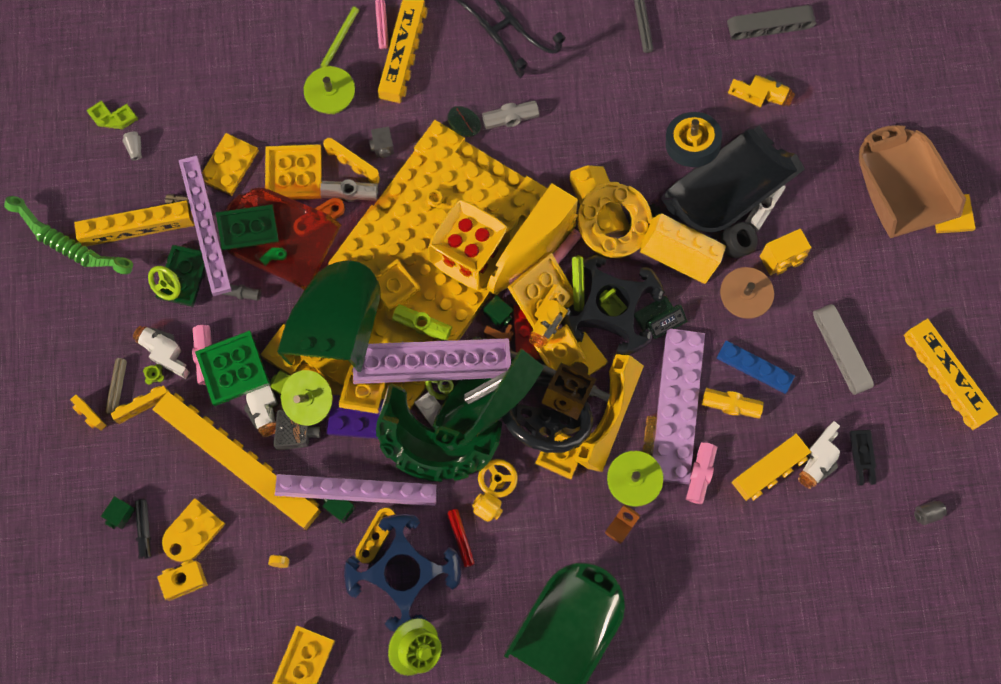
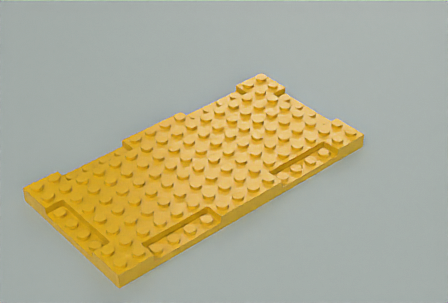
[260,120,548,410]

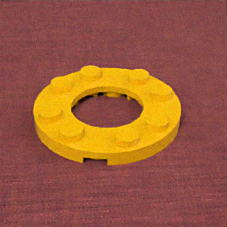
[577,182,652,258]

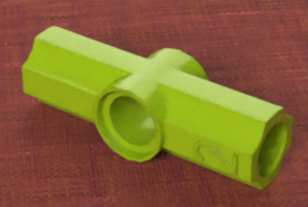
[392,304,452,341]

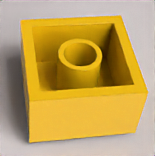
[760,228,812,275]

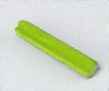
[572,256,585,312]

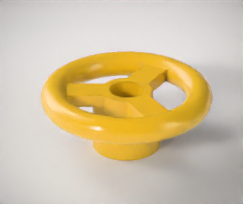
[478,459,518,498]

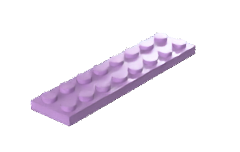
[652,329,705,484]
[353,339,511,384]

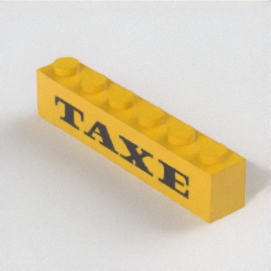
[378,0,428,103]
[74,200,194,247]
[904,318,998,430]

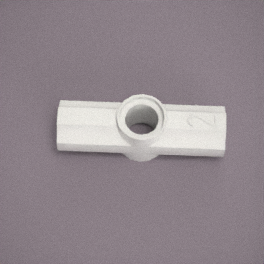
[745,186,786,232]

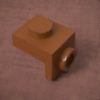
[484,324,514,343]

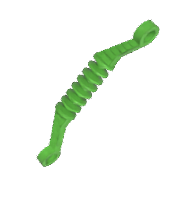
[4,196,133,274]

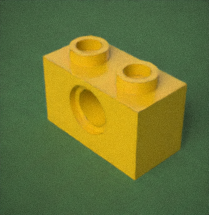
[157,560,208,601]

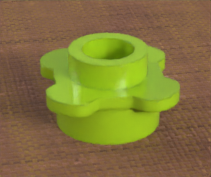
[143,364,164,385]

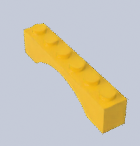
[574,354,644,472]

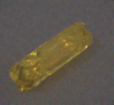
[642,416,657,454]

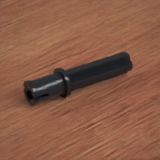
[135,499,152,559]

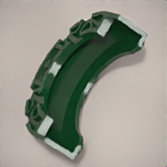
[376,383,502,482]

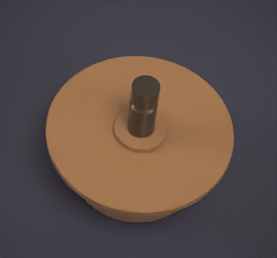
[720,267,774,319]

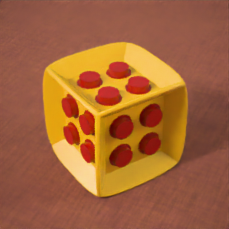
[428,200,510,290]

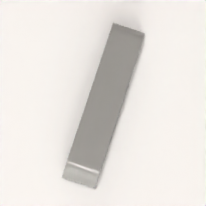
[813,304,874,395]

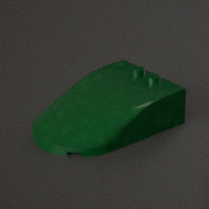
[277,261,381,372]
[432,349,544,451]
[504,562,625,684]

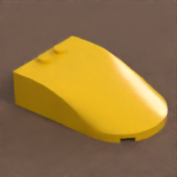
[487,183,578,295]

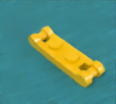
[324,138,380,184]

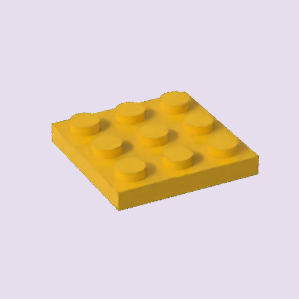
[265,145,322,200]
[508,252,574,328]

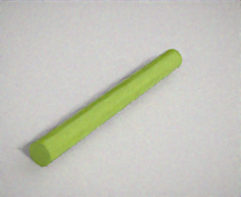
[320,7,359,67]

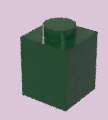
[484,295,513,329]
[101,496,135,530]
[323,499,356,524]

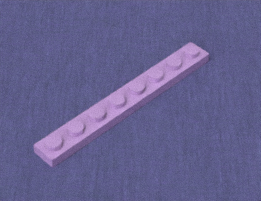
[179,156,232,296]
[275,474,436,506]

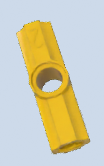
[702,388,764,419]

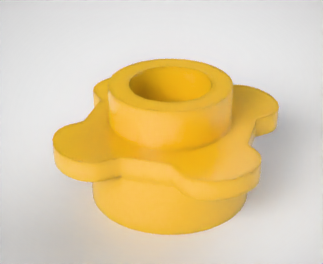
[425,189,445,209]

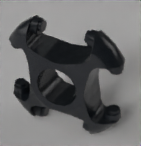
[561,253,665,355]

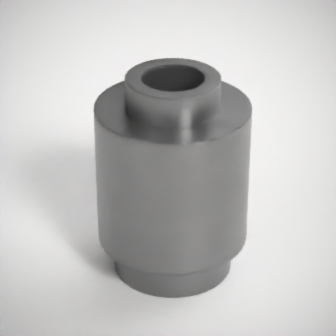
[914,500,947,525]

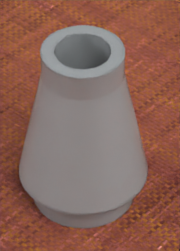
[122,132,142,160]

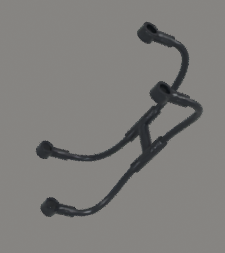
[455,0,566,78]

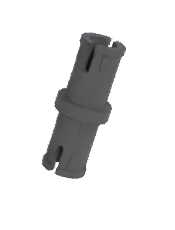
[222,284,261,301]

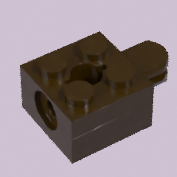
[542,362,596,420]

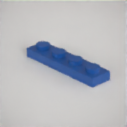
[716,341,795,394]

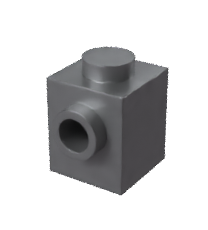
[369,126,394,157]

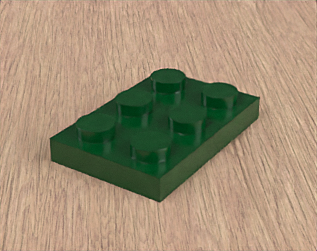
[216,205,279,251]
[155,245,206,307]

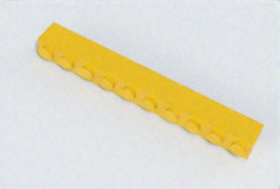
[152,392,321,531]

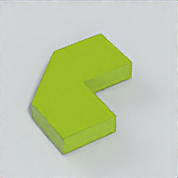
[86,100,138,129]

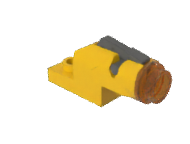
[728,75,795,107]
[529,284,570,348]

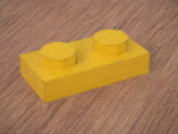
[70,395,107,431]

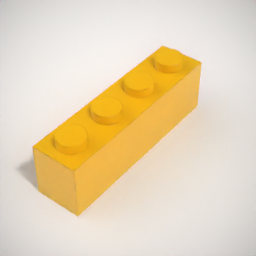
[732,433,811,501]

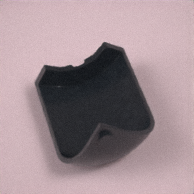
[661,125,805,232]

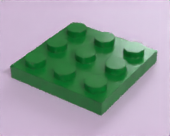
[195,331,270,406]

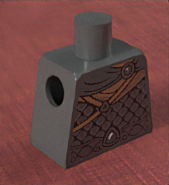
[274,410,321,450]

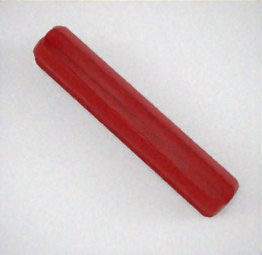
[448,509,474,567]

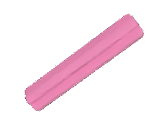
[375,0,389,49]

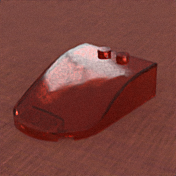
[225,188,342,290]

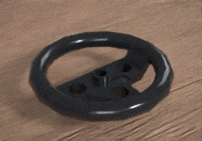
[502,375,594,453]

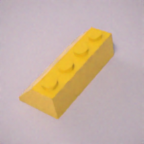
[569,165,631,238]
[640,213,726,284]

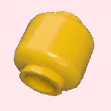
[472,493,503,522]

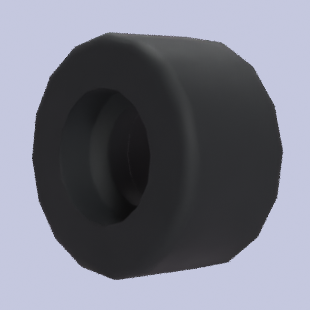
[720,222,758,258]

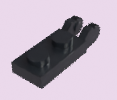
[849,430,876,486]

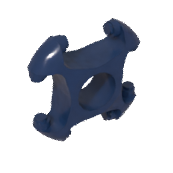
[344,514,461,632]

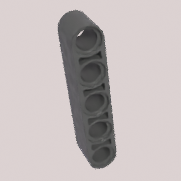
[727,5,816,40]

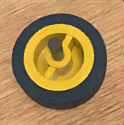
[666,112,722,167]

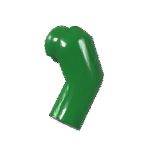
[259,248,287,266]

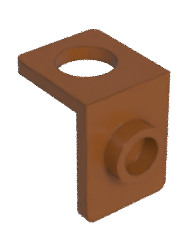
[605,504,640,544]

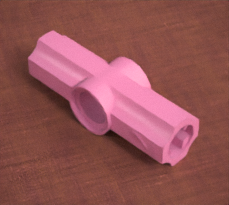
[192,325,212,385]
[686,442,718,504]

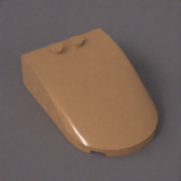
[859,125,966,238]

